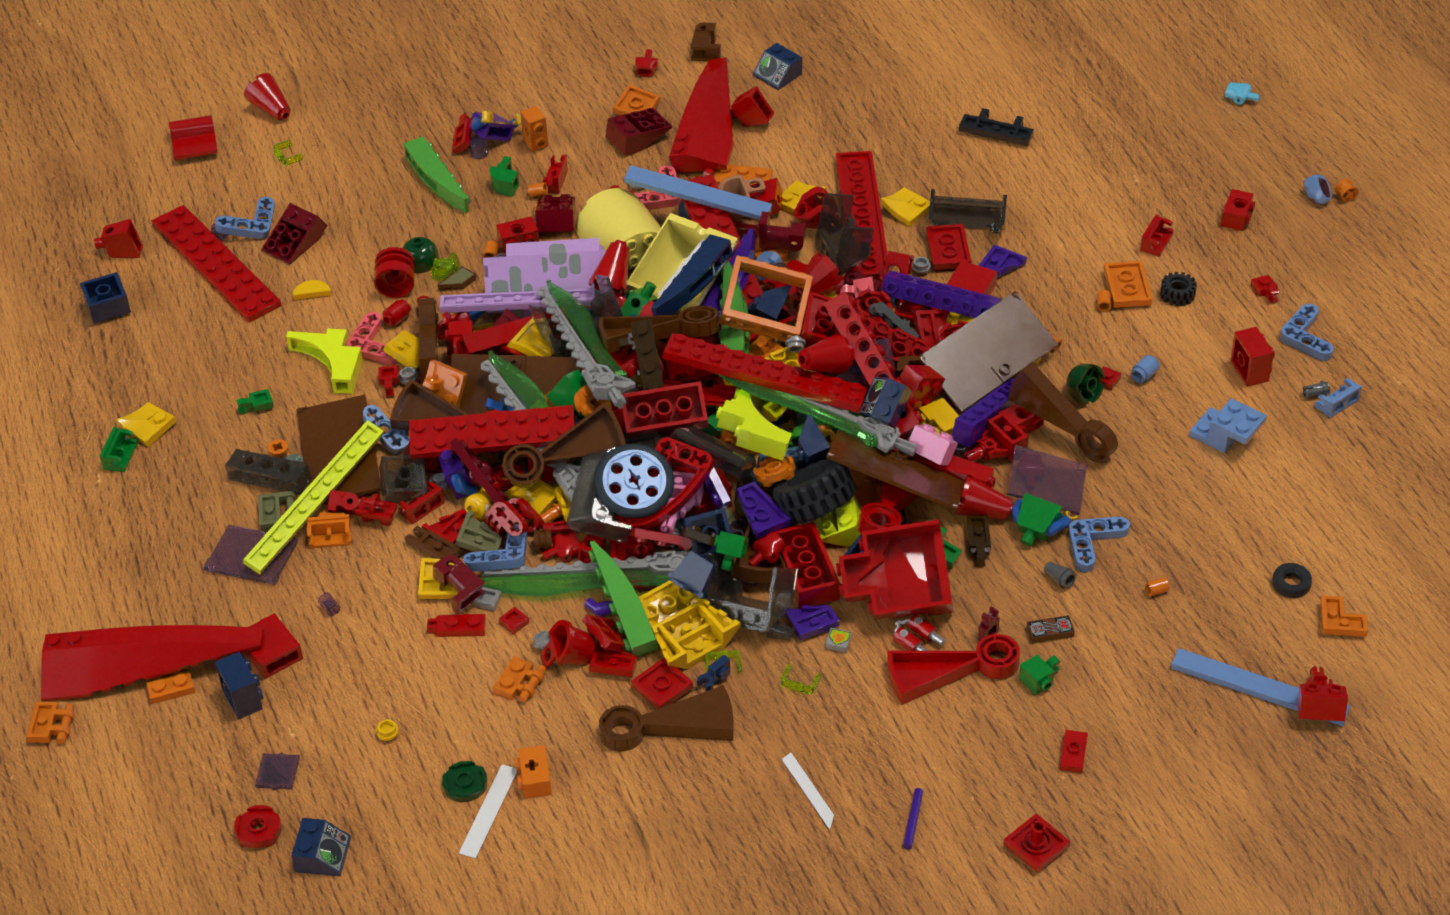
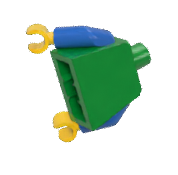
[1012,493,1078,547]

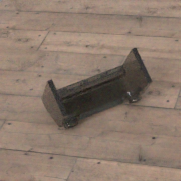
[929,189,1007,233]
[815,193,874,276]
[528,275,623,357]
[668,426,756,504]
[567,447,642,543]
[707,553,798,632]

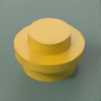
[376,719,399,741]

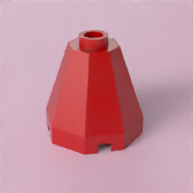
[796,252,844,298]

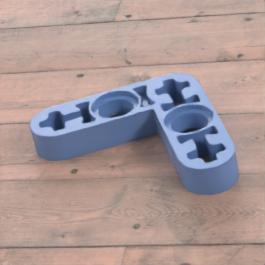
[215,197,274,239]
[1280,304,1334,361]
[362,405,410,454]
[1069,517,1130,572]
[463,524,528,572]

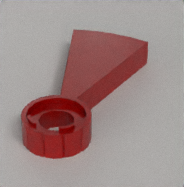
[857,480,919,534]
[887,634,1020,705]

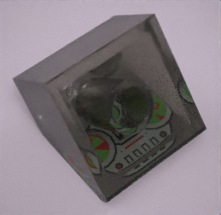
[379,455,428,504]

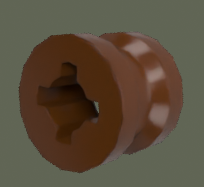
[534,529,552,551]

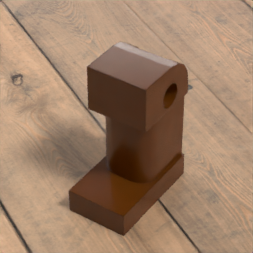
[691,22,721,62]

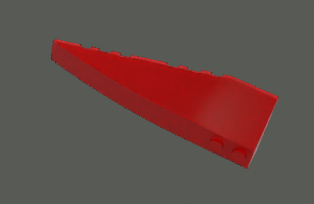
[669,57,734,173]
[800,291,931,377]
[41,625,264,702]

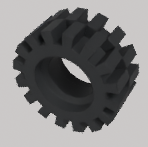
[1160,272,1197,306]

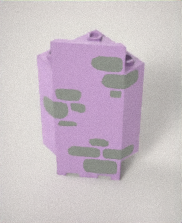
[483,238,626,319]

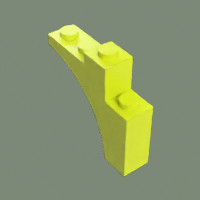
[286,328,363,394]
[716,382,792,461]

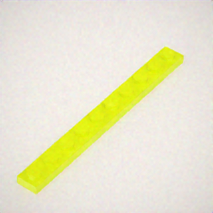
[243,420,384,574]

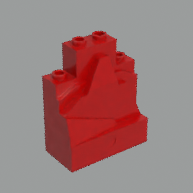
[836,519,954,620]

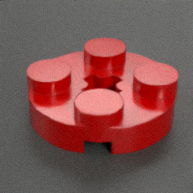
[234,805,282,848]

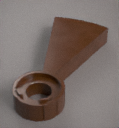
[418,297,439,386]
[599,306,720,354]
[1008,361,1118,463]
[390,379,499,453]
[502,402,626,488]
[731,484,788,583]
[599,685,734,752]

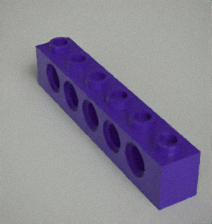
[882,271,1002,318]

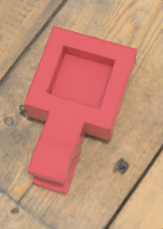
[840,277,875,299]

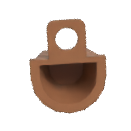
[718,174,766,218]

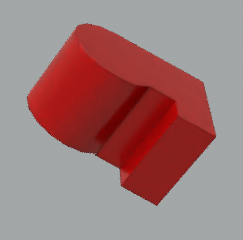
[327,490,360,515]
[578,534,606,564]

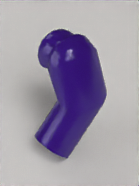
[584,598,612,617]

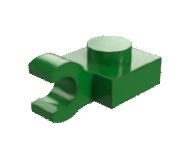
[236,389,274,415]

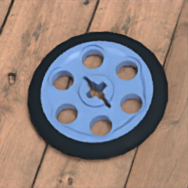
[594,444,674,518]

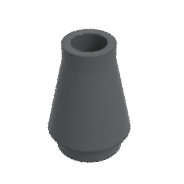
[1044,561,1076,588]

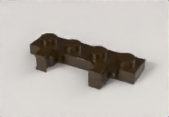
[618,318,664,390]

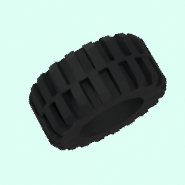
[773,459,857,525]

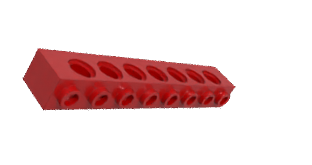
[824,292,924,440]

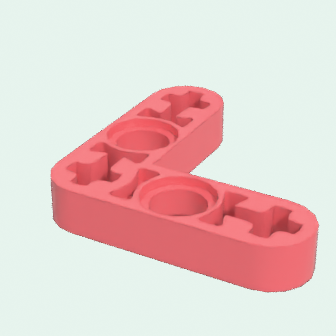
[634,165,681,210]
[346,312,398,365]

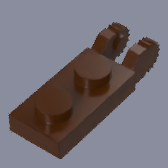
[404,526,462,559]

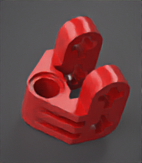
[793,186,843,234]
[484,497,543,537]

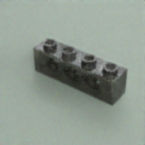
[225,449,312,495]

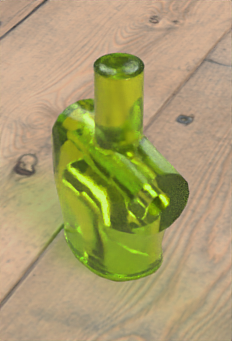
[431,252,459,279]

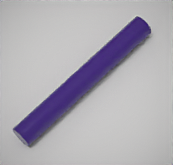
[903,788,923,849]

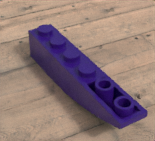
[702,229,756,334]
[952,378,1015,448]

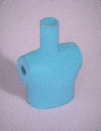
[1225,82,1260,105]

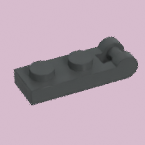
[868,302,919,338]

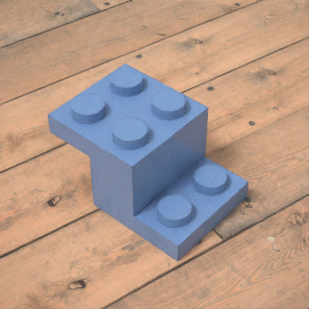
[1189,398,1267,453]

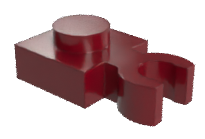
[978,606,1000,641]

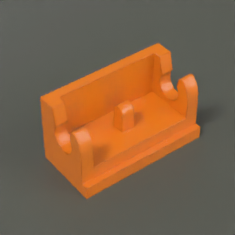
[307,514,352,548]

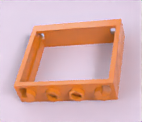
[719,255,813,342]

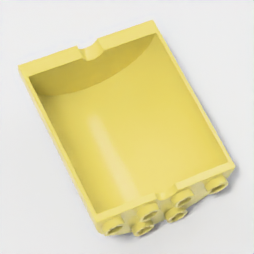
[575,188,661,270]
[627,213,738,315]

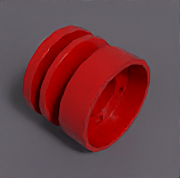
[374,247,415,298]

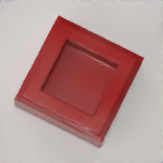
[499,607,530,635]

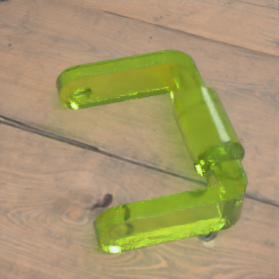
[273,140,303,165]
[705,650,742,672]
[781,664,822,694]

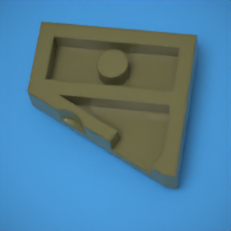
[455,510,502,552]

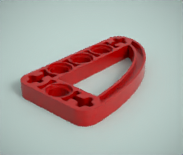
[617,437,714,530]

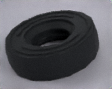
[1272,563,1312,598]

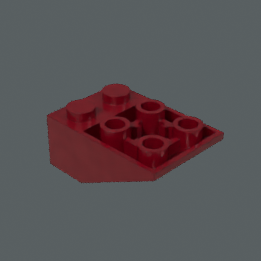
[605,108,672,155]
[535,194,575,232]
[261,203,328,264]

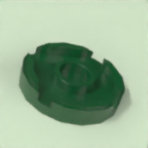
[442,761,488,802]

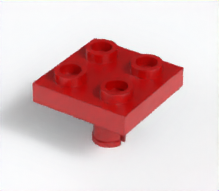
[1003,813,1070,873]

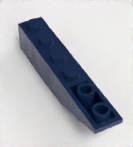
[652,234,733,316]

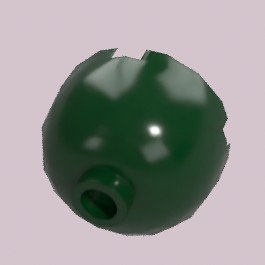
[403,237,439,273]
[1066,363,1105,404]

